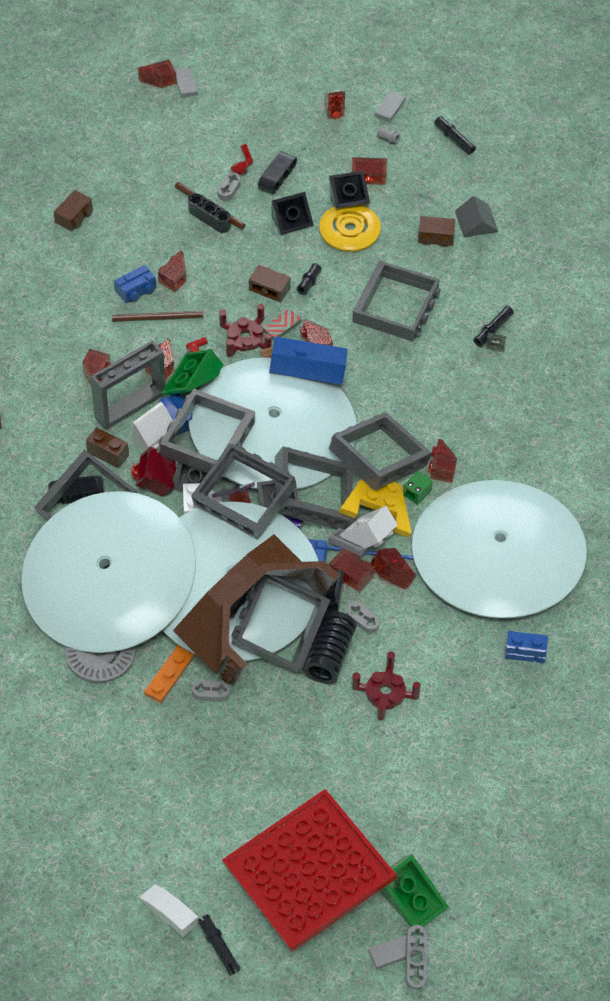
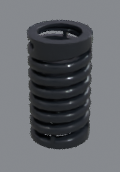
[303,611,357,684]

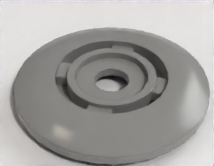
[65,646,135,682]

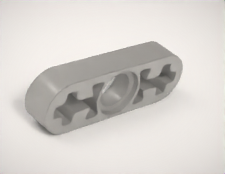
[405,925,427,989]

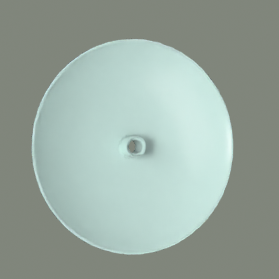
[189,357,356,490]
[412,480,587,618]
[22,491,196,653]
[163,502,318,661]

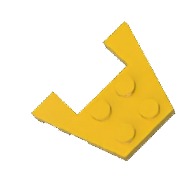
[339,479,411,537]

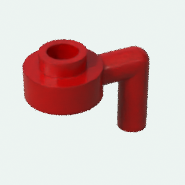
[230,144,253,175]
[186,337,208,353]

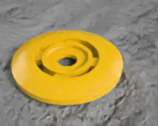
[319,205,381,252]

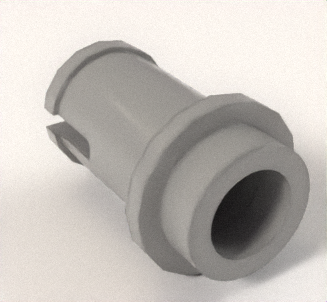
[377,127,400,144]

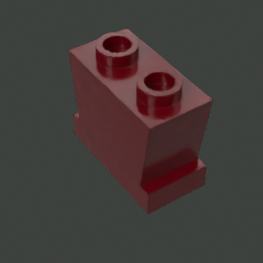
[136,446,177,497]

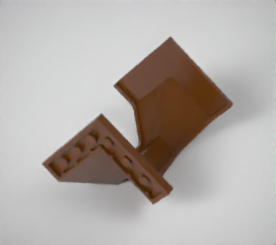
[173,534,339,686]

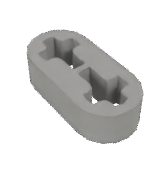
[218,172,241,201]
[347,603,380,634]
[192,681,230,702]

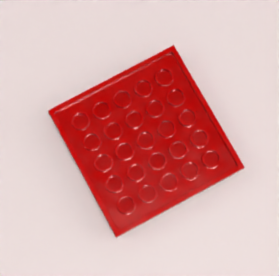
[222,789,397,952]

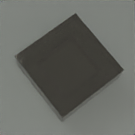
[486,333,507,353]

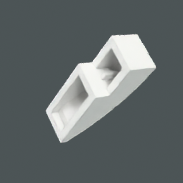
[139,884,198,938]

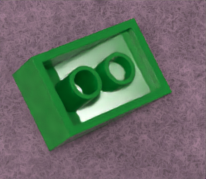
[161,349,224,396]
[380,854,449,932]

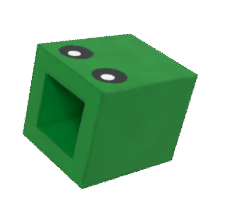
[403,471,433,505]

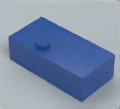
[269,336,348,385]

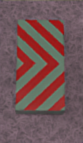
[263,309,302,340]

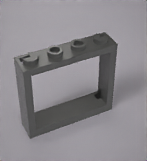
[352,260,441,342]
[91,340,166,430]
[159,388,255,479]
[328,412,432,491]
[191,443,297,540]
[275,446,353,530]
[34,449,138,521]
[231,574,330,674]

